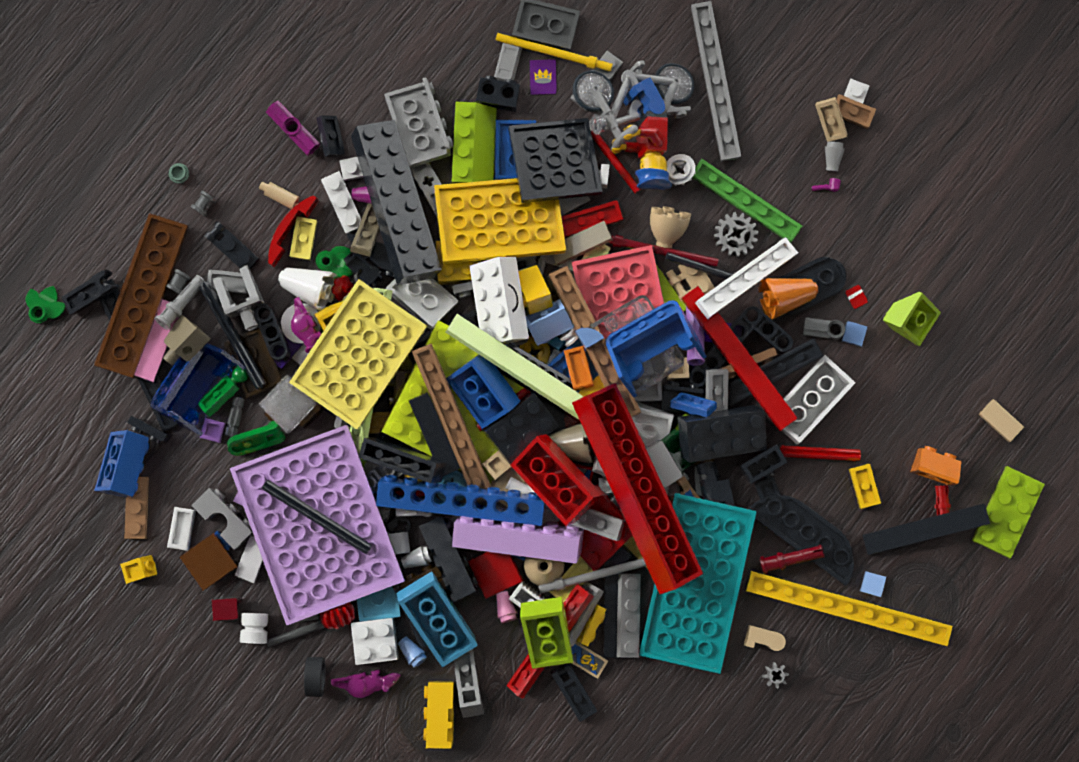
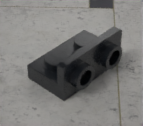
[661,382,705,415]

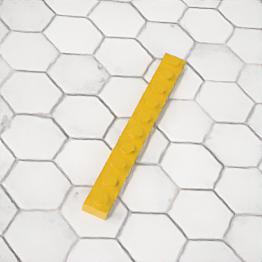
[746,571,953,646]

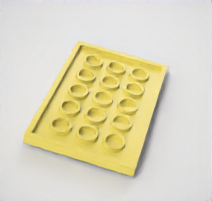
[289,279,428,430]

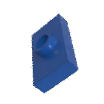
[671,392,717,417]

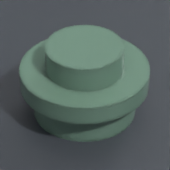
[168,163,189,184]

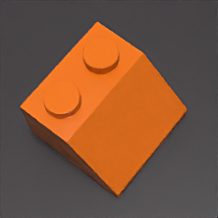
[910,446,961,486]

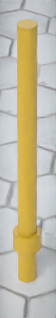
[496,33,613,72]

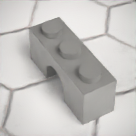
[191,488,253,550]

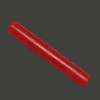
[779,446,861,461]

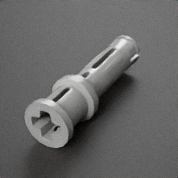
[154,275,205,330]

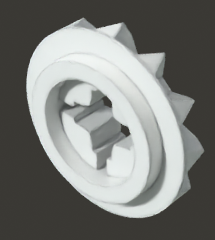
[666,154,696,186]

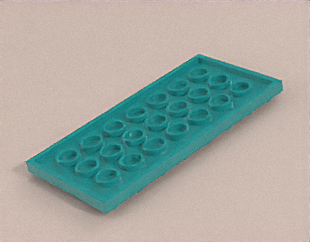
[639,493,756,674]

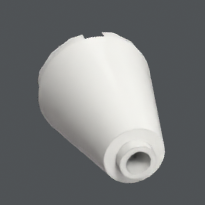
[278,268,337,311]

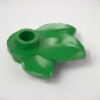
[315,246,354,280]
[25,286,66,324]

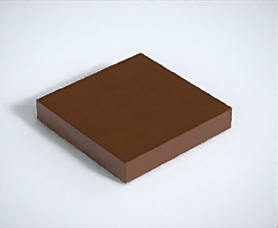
[180,533,238,591]

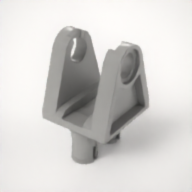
[213,265,265,331]

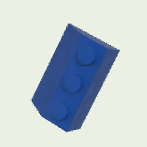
[447,355,521,429]
[94,430,149,497]

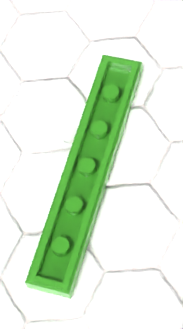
[692,159,802,243]

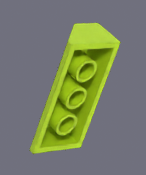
[452,102,497,184]

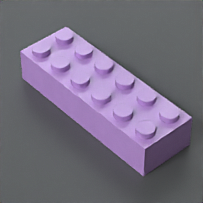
[452,516,584,564]

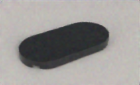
[779,257,847,316]

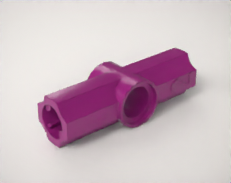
[266,101,320,156]

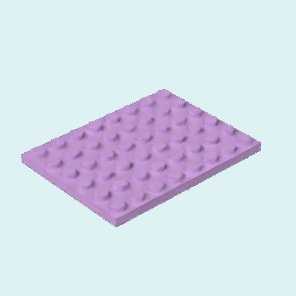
[230,425,405,625]

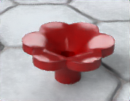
[331,276,354,301]

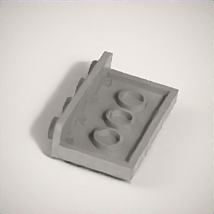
[384,78,453,168]

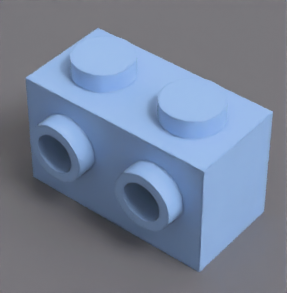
[526,299,574,346]

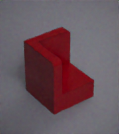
[212,598,240,621]

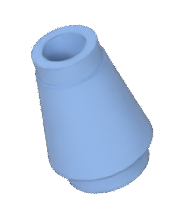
[398,636,427,668]

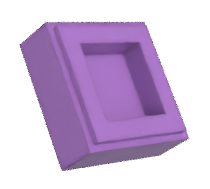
[200,418,226,443]

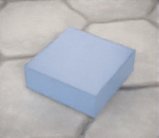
[860,571,886,597]

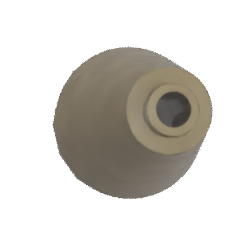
[548,424,595,463]

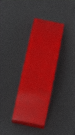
[268,195,319,268]

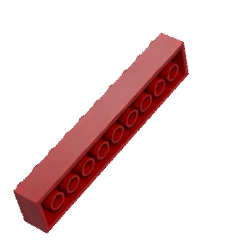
[572,383,703,594]

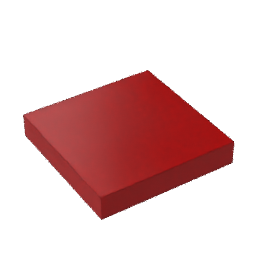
[468,552,523,598]

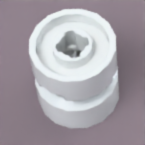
[240,613,269,644]

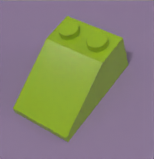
[520,597,573,669]

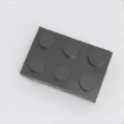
[512,0,580,51]

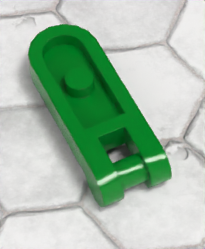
[227,421,286,456]

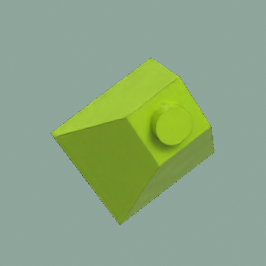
[883,292,941,346]

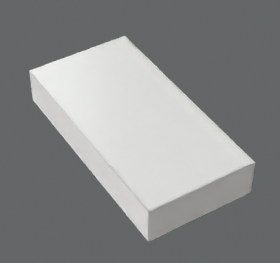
[167,507,196,551]

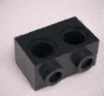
[476,76,520,112]

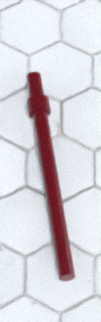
[608,235,719,267]

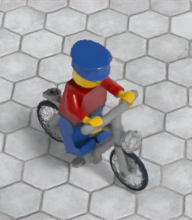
[573,60,694,190]

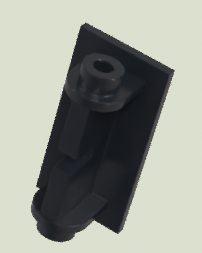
[343,252,383,288]

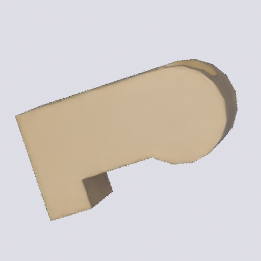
[744,625,786,651]

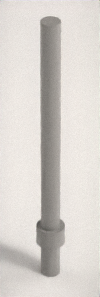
[539,558,646,593]

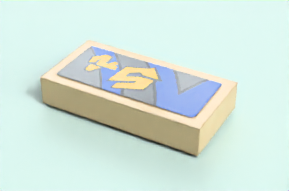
[571,641,608,679]

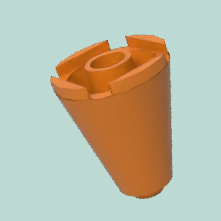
[758,278,818,319]

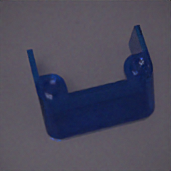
[151,343,246,436]

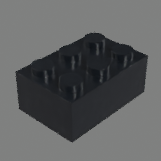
[482,392,559,464]

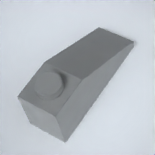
[453,649,484,718]

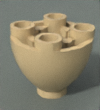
[650,206,691,248]
[524,557,565,586]

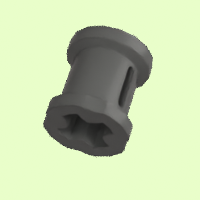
[191,190,217,217]
[166,268,191,294]

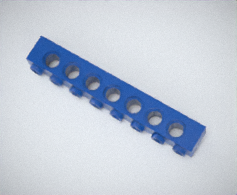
[376,475,545,526]

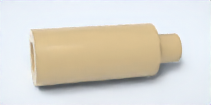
[259,182,300,209]

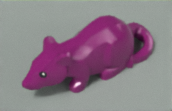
[291,297,322,353]
[331,669,401,698]

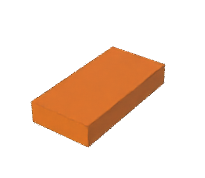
[564,346,594,390]

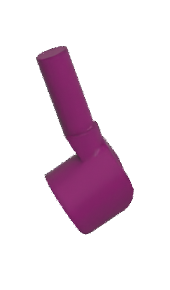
[812,178,841,192]

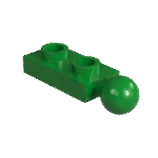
[197,366,249,417]

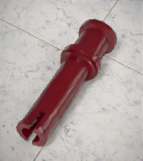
[760,545,825,574]

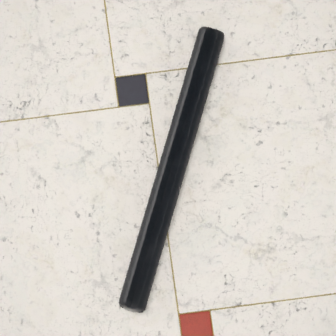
[199,281,267,390]
[262,480,372,554]

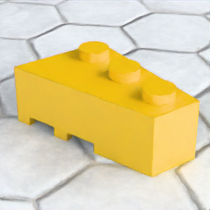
[423,681,454,748]

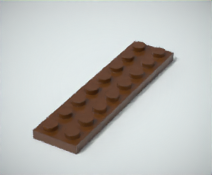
[94,213,189,379]

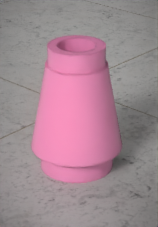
[496,591,518,623]

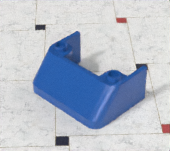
[606,300,707,398]

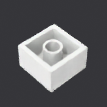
[351,617,399,665]

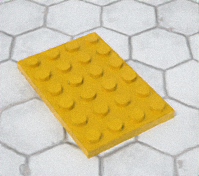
[434,178,566,264]

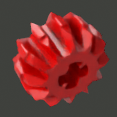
[319,602,355,630]

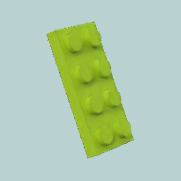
[971,466,1045,558]

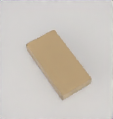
[978,399,1024,442]

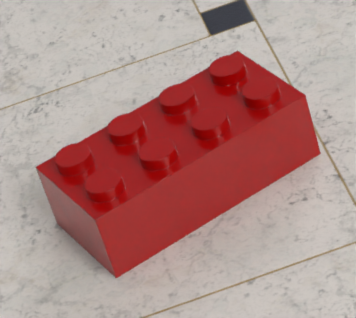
[511,434,603,526]

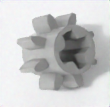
[762,662,789,689]

